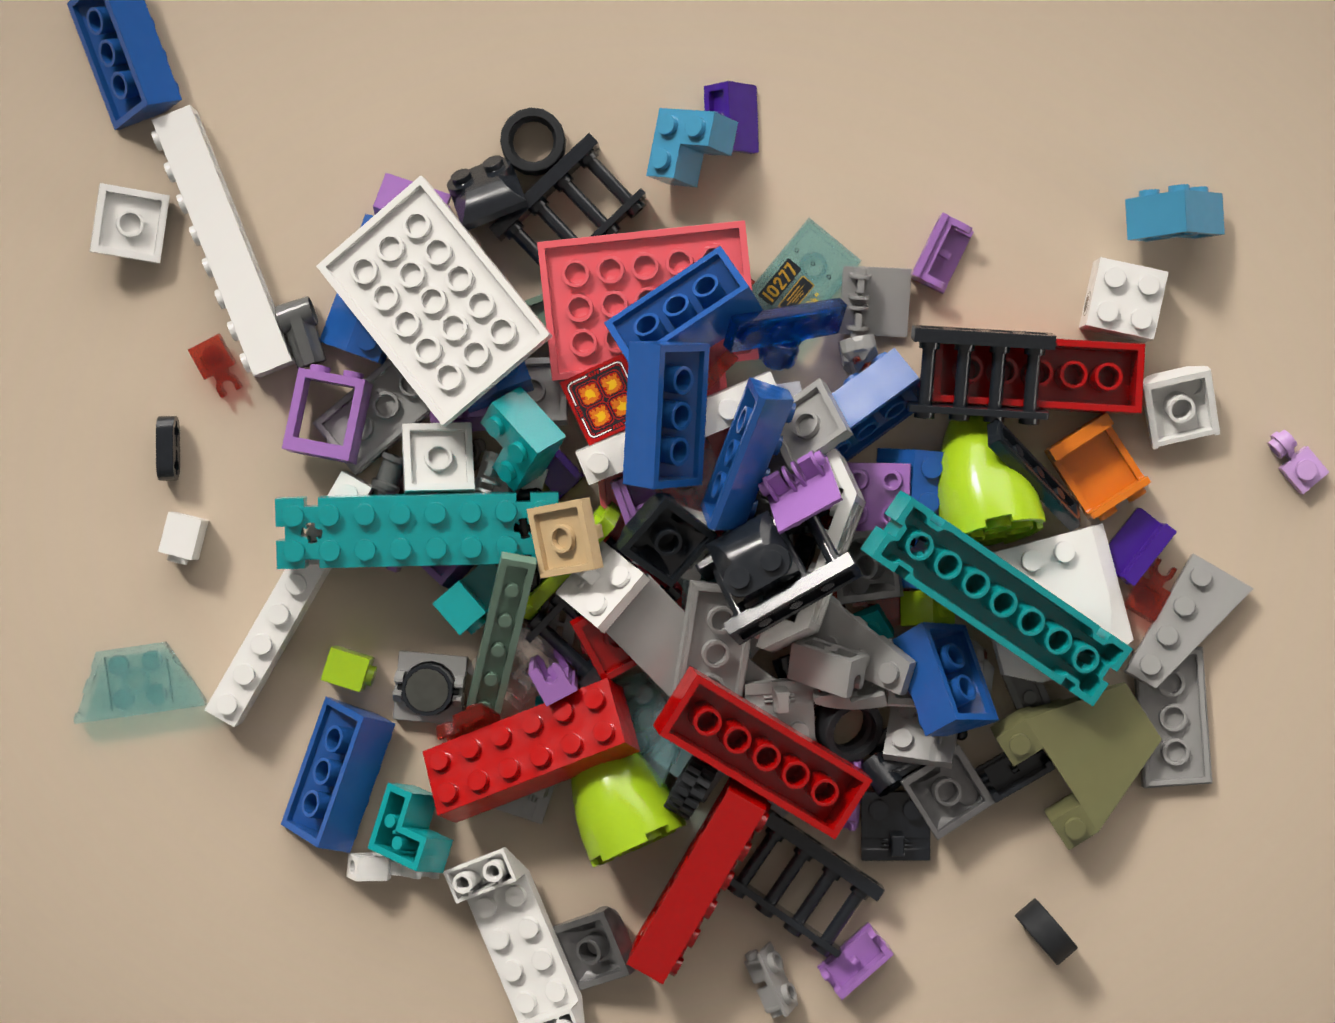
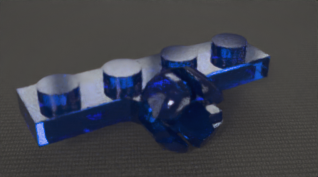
[723,298,848,371]

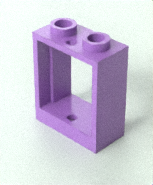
[282,364,373,465]

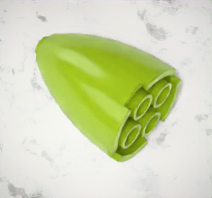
[938,415,1046,546]
[571,752,688,868]

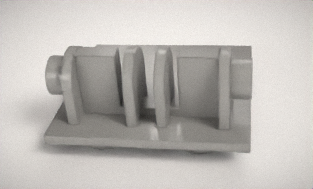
[839,265,912,337]

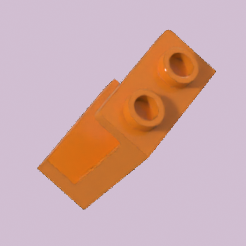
[1044,412,1151,521]

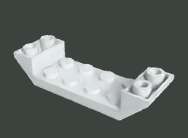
[755,448,866,653]
[443,847,585,1023]

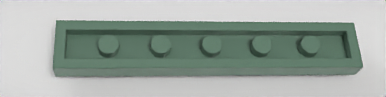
[461,552,537,735]

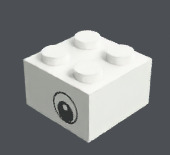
[1079,257,1169,343]

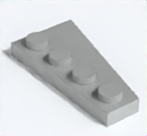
[1124,553,1254,690]
[791,595,917,695]

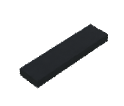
[987,419,1081,532]

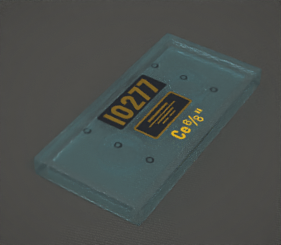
[752,218,862,367]

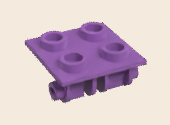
[758,450,843,534]
[847,462,911,531]

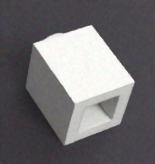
[158,512,209,565]

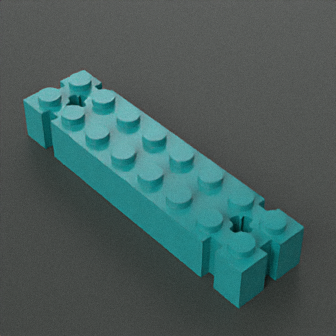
[860,490,1133,706]
[275,491,559,569]

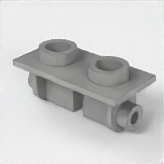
[744,942,798,1018]

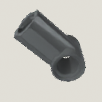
[275,296,327,369]

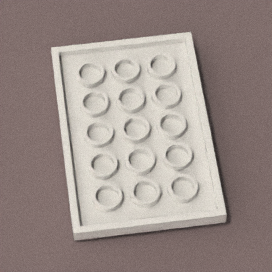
[316,176,553,427]

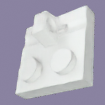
[89,183,170,264]
[401,422,475,494]
[555,541,650,633]

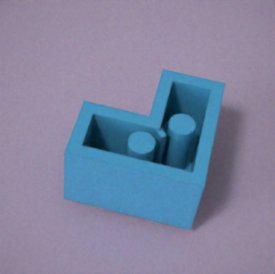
[646,108,738,188]
[1125,184,1225,242]

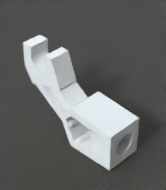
[346,852,440,881]

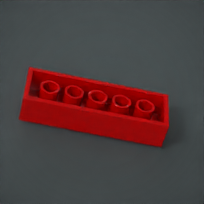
[932,339,1146,415]
[653,666,873,839]
[422,678,640,823]
[627,777,771,984]

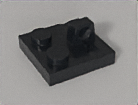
[861,791,930,861]

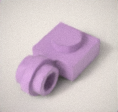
[1267,430,1329,494]

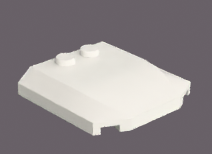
[991,523,1134,683]

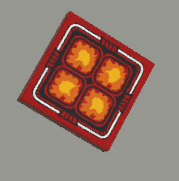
[559,353,628,446]

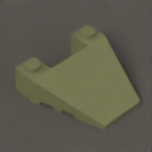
[990,682,1162,850]

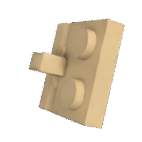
[527,497,604,579]

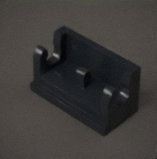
[974,749,1056,803]

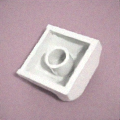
[1142,366,1220,449]

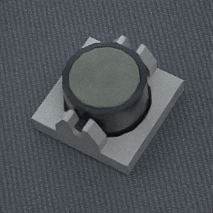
[393,650,468,725]

